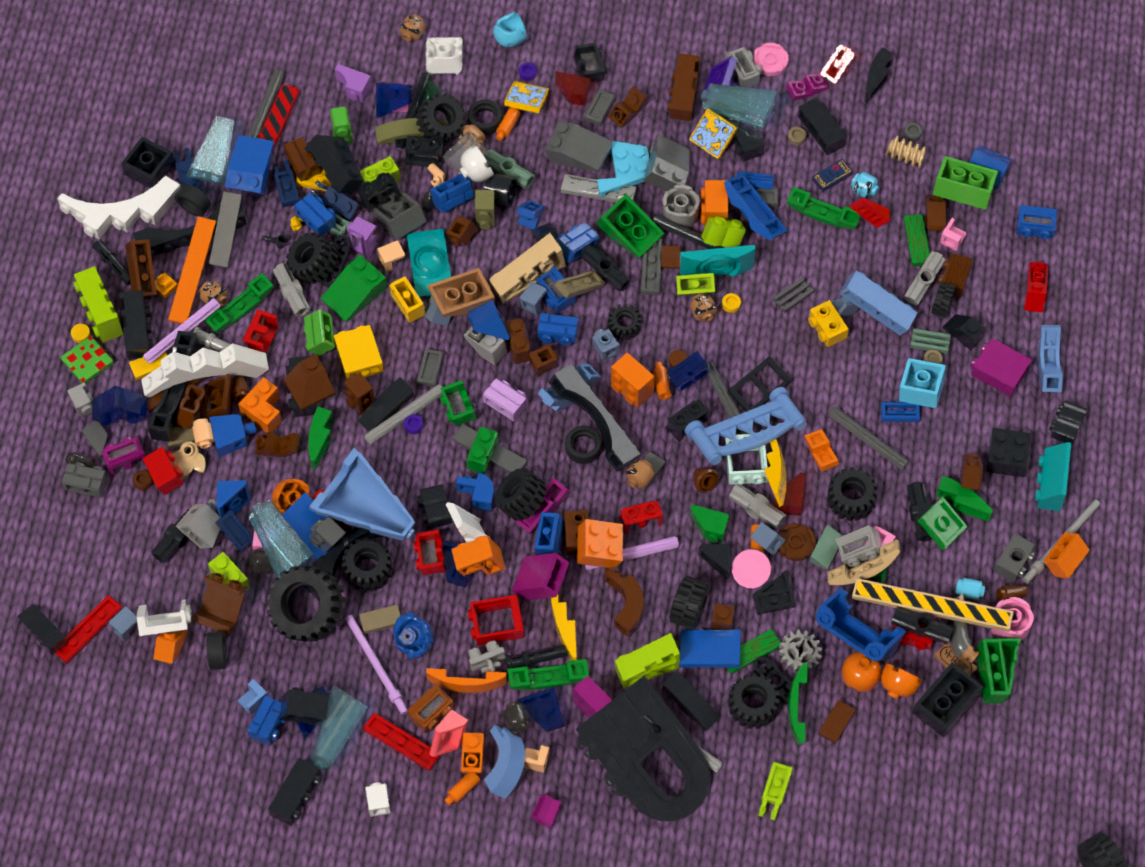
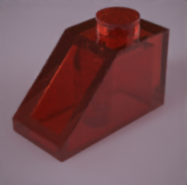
[820,44,858,84]
[555,71,591,106]
[774,472,805,516]

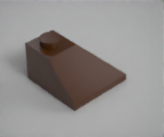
[284,354,335,410]

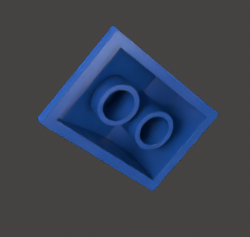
[225,135,275,196]

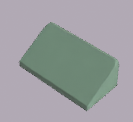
[810,525,842,570]

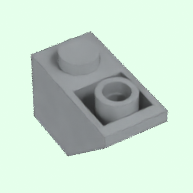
[464,326,507,365]

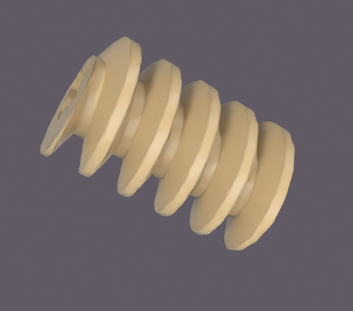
[885,136,926,169]

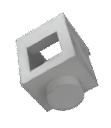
[67,383,94,417]

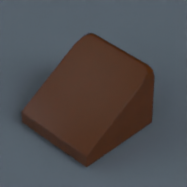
[661,245,681,269]

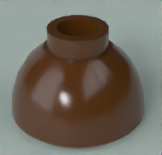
[693,467,719,493]

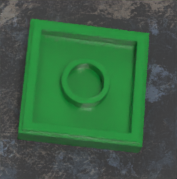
[917,497,968,550]

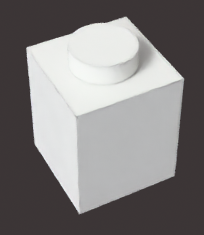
[366,783,390,817]

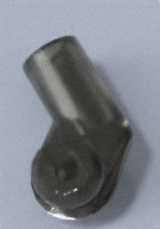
[422,190,433,212]
[65,452,95,468]

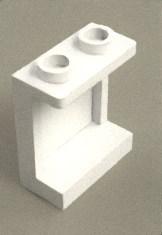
[136,600,192,636]

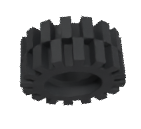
[931,282,956,318]
[608,304,642,340]

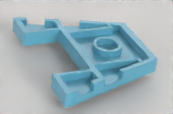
[597,140,649,197]

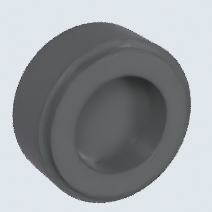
[904,123,922,141]

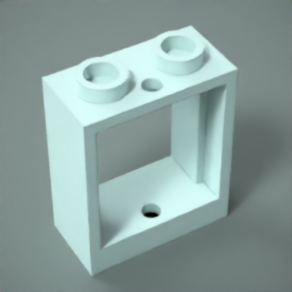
[725,434,768,485]

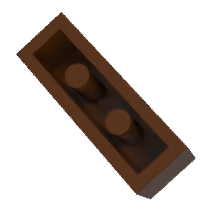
[125,239,157,299]

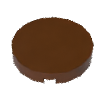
[778,523,816,561]

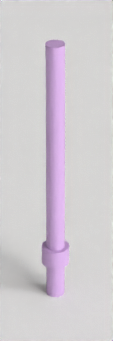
[345,615,408,715]

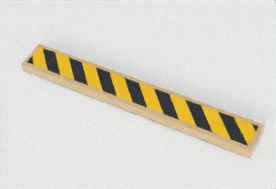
[852,578,1013,632]

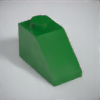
[690,505,729,543]

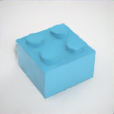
[899,358,946,409]

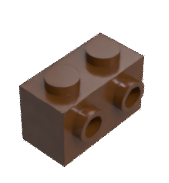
[344,372,375,416]
[564,510,592,555]

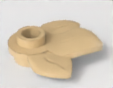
[173,441,206,479]

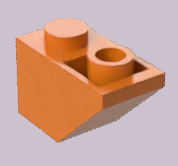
[153,628,188,664]
[461,733,484,773]

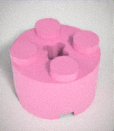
[991,597,1034,641]

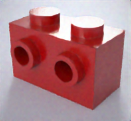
[143,447,184,495]

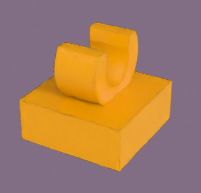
[155,273,178,299]

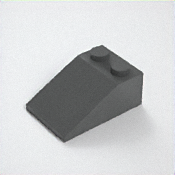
[545,121,613,172]
[643,134,690,192]
[370,188,427,240]

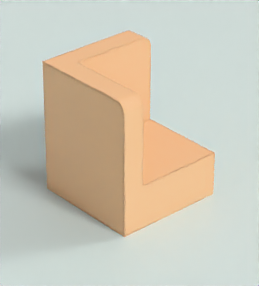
[377,240,405,272]
[523,746,549,773]

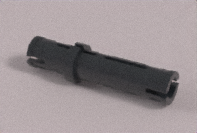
[92,240,131,286]

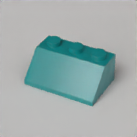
[1034,442,1071,511]

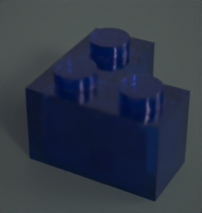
[92,386,147,425]

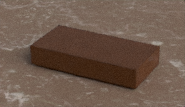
[818,700,855,744]

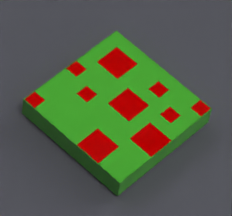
[60,336,114,384]

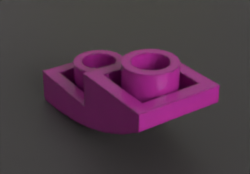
[785,73,828,100]

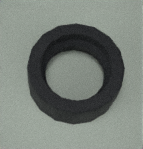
[468,100,502,135]
[174,184,211,217]
[565,426,602,464]
[206,631,227,670]

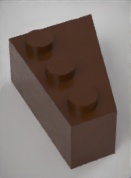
[667,53,700,121]

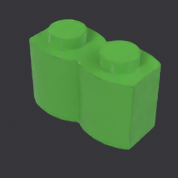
[330,106,353,145]

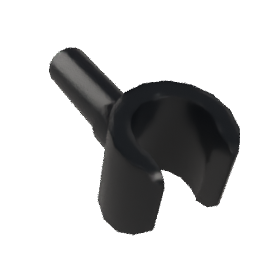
[261,234,287,249]

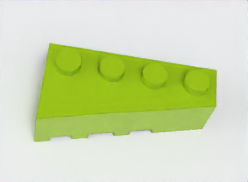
[73,266,123,343]

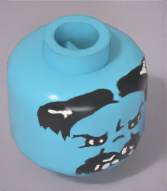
[851,172,880,199]

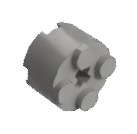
[662,185,700,228]

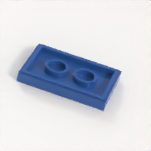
[277,492,346,560]
[679,630,741,668]

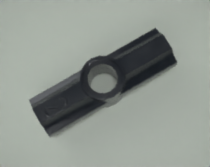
[580,244,631,292]
[907,482,932,542]
[151,509,189,563]
[891,606,954,645]

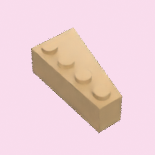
[489,233,565,304]

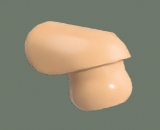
[428,163,445,187]

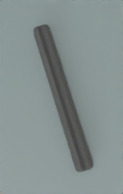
[248,69,284,138]
[703,362,749,435]
[829,407,909,469]

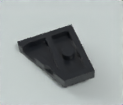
[752,570,796,615]

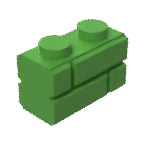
[304,310,335,356]

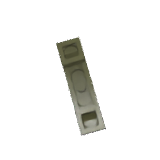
[375,118,448,145]

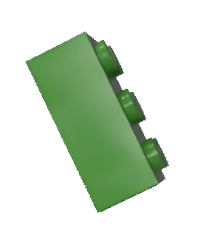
[933,156,998,210]

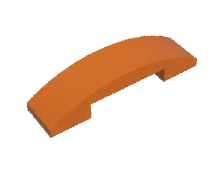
[426,668,507,693]

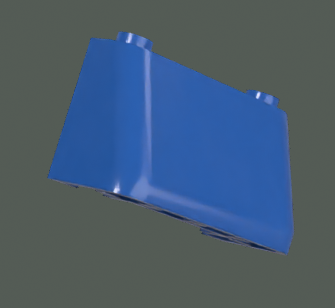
[816,588,906,661]

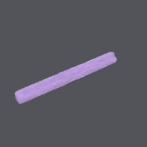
[143,299,220,364]
[585,536,679,570]

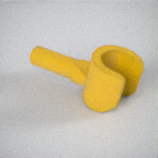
[290,216,303,231]

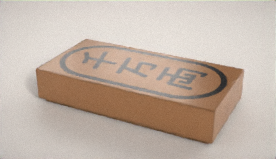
[934,643,977,676]

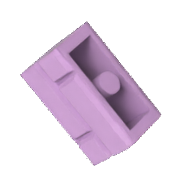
[483,378,527,422]

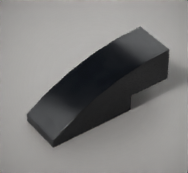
[865,47,894,104]
[358,377,414,432]
[17,604,68,655]
[662,671,720,732]

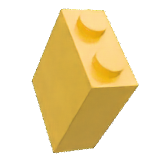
[334,325,384,379]

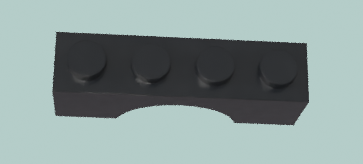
[714,88,765,162]

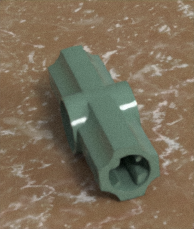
[483,149,535,189]

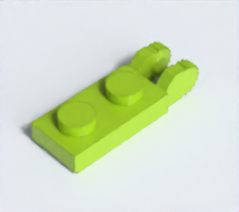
[758,762,793,821]

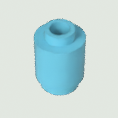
[955,578,985,601]

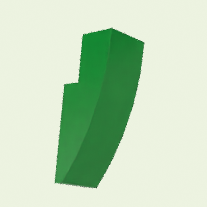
[309,406,333,470]
[936,476,993,522]

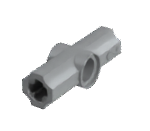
[903,251,946,306]
[273,263,310,317]
[729,484,786,529]

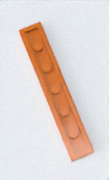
[168,217,216,324]

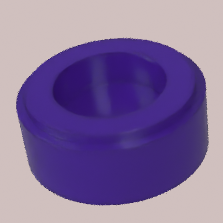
[519,63,537,81]
[404,414,423,434]

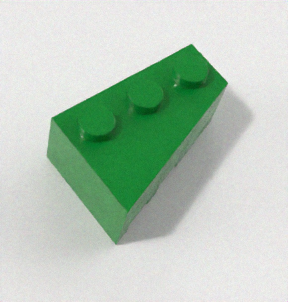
[976,638,1021,704]

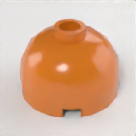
[271,478,312,514]
[841,651,882,692]
[881,663,922,699]

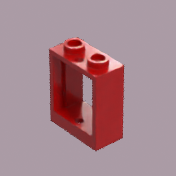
[467,594,524,646]

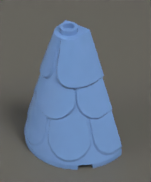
[309,448,415,541]

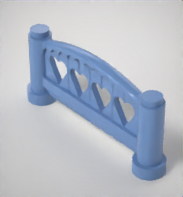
[685,387,807,465]

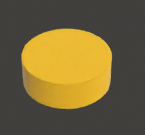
[722,293,741,313]
[71,324,91,343]

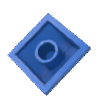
[969,145,1013,189]
[467,300,510,340]
[217,480,252,517]

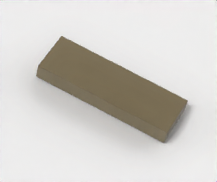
[555,270,605,299]

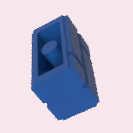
[430,173,474,213]
[294,193,336,236]
[556,223,599,263]
[538,313,578,346]
[534,512,565,555]
[247,696,286,745]

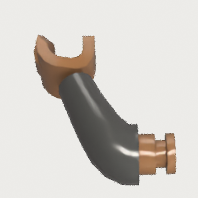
[950,594,980,663]

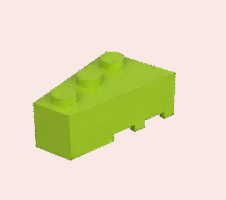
[615,633,680,689]

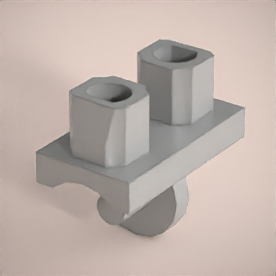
[469,640,505,673]

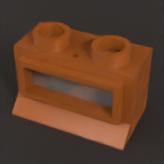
[407,683,454,734]

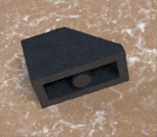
[942,314,986,351]

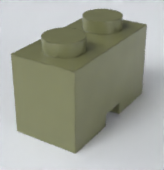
[475,190,495,230]

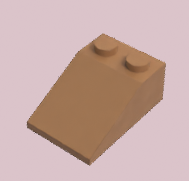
[427,268,494,317]

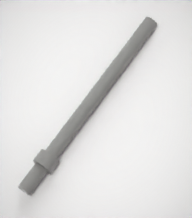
[1022,499,1101,584]

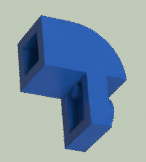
[456,472,494,511]

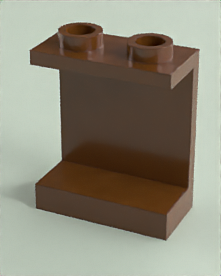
[192,573,248,635]

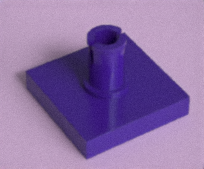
[702,56,740,100]

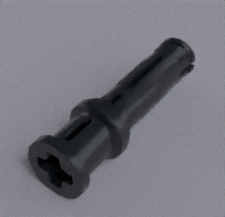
[505,644,567,669]

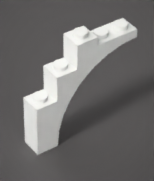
[57,176,181,239]
[141,344,269,397]

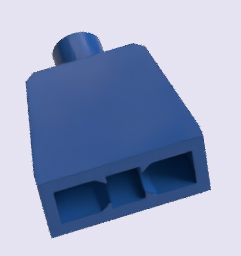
[209,414,257,457]

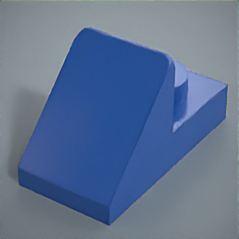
[516,200,545,229]

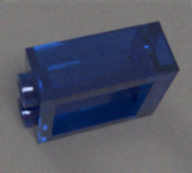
[666,351,710,393]

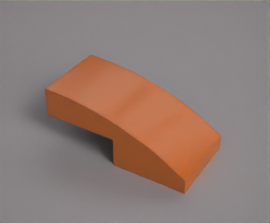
[804,429,839,472]

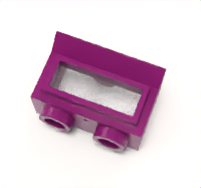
[101,437,145,477]

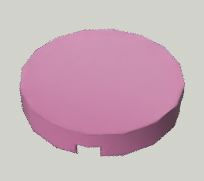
[753,43,788,76]
[732,549,771,588]

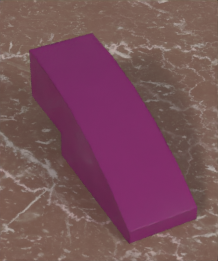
[515,478,571,534]

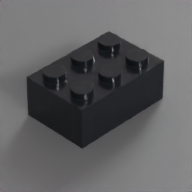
[912,662,984,738]

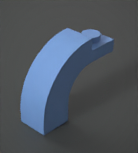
[1038,325,1063,392]
[538,364,601,411]
[484,725,525,799]

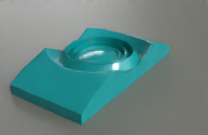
[407,228,451,299]
[679,245,755,277]

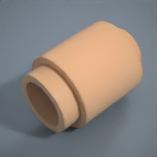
[192,419,215,449]

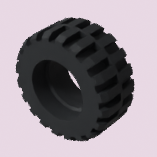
[266,565,346,642]

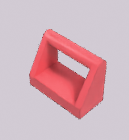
[430,710,468,757]

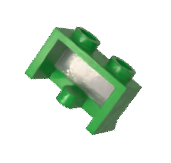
[440,380,477,427]

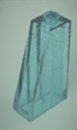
[700,83,777,130]
[187,116,234,185]
[249,500,314,578]
[310,685,368,771]

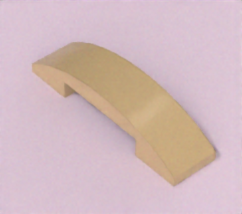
[828,539,900,585]

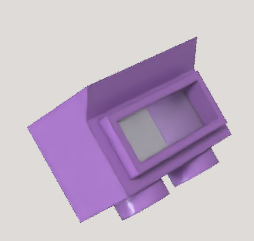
[347,216,379,259]

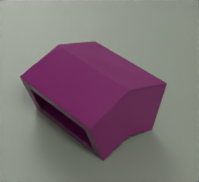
[531,795,561,829]

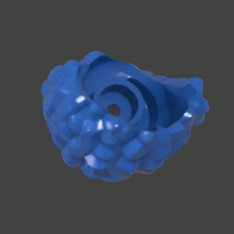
[393,611,434,660]

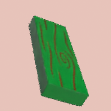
[903,214,929,267]
[726,629,781,675]

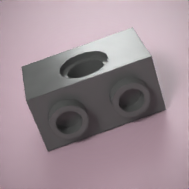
[994,533,1036,583]

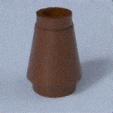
[232,375,250,403]
[996,585,1027,602]

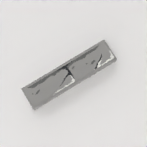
[561,174,636,203]

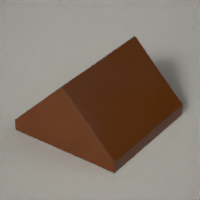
[200,374,233,420]

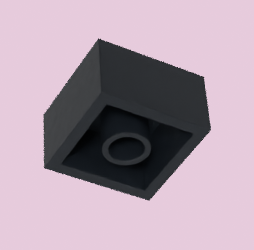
[121,137,175,189]
[986,428,1031,478]
[279,687,329,726]

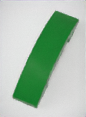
[786,187,861,229]
[204,273,274,333]
[507,659,589,690]
[787,663,808,746]

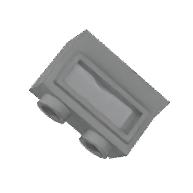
[724,47,761,90]
[835,525,882,567]

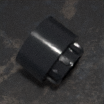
[484,173,517,208]

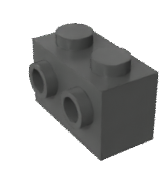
[308,516,345,552]

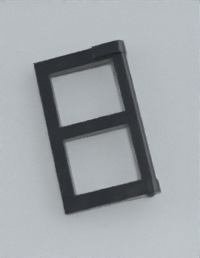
[728,356,792,412]

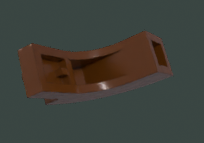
[604,568,644,638]

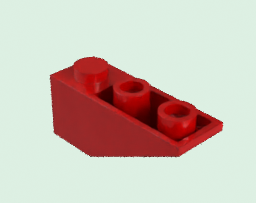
[1024,262,1048,313]

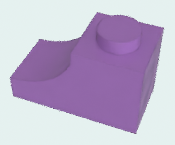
[335,64,372,102]

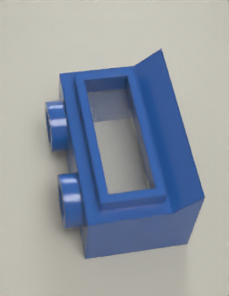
[1016,205,1057,239]
[536,266,576,314]

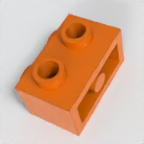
[1043,532,1090,579]

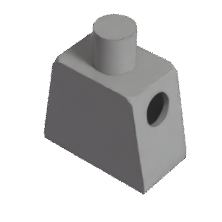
[176,499,220,548]

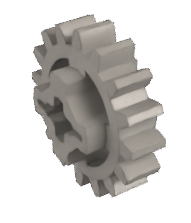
[778,630,822,673]

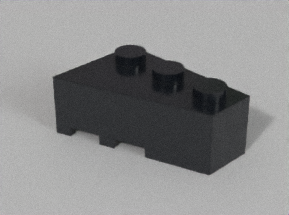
[304,135,364,194]
[119,290,154,360]

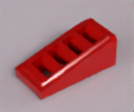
[850,197,890,228]

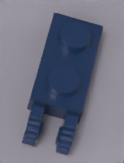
[173,148,201,190]
[273,160,300,208]
[310,180,361,220]

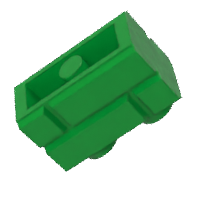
[466,427,499,474]

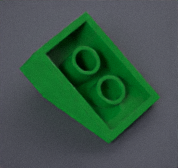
[596,194,664,258]
[321,254,387,323]

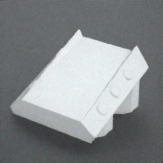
[426,37,462,75]
[446,502,490,543]

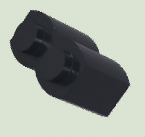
[1049,400,1087,446]
[417,484,452,529]

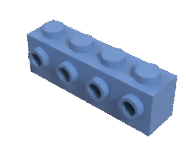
[839,270,917,335]

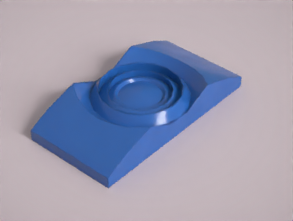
[724,174,788,240]

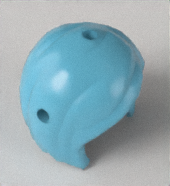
[493,12,527,47]

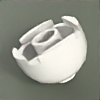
[460,144,494,182]

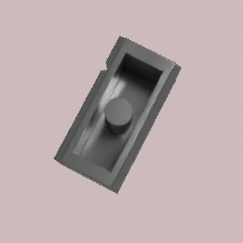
[62,462,108,498]

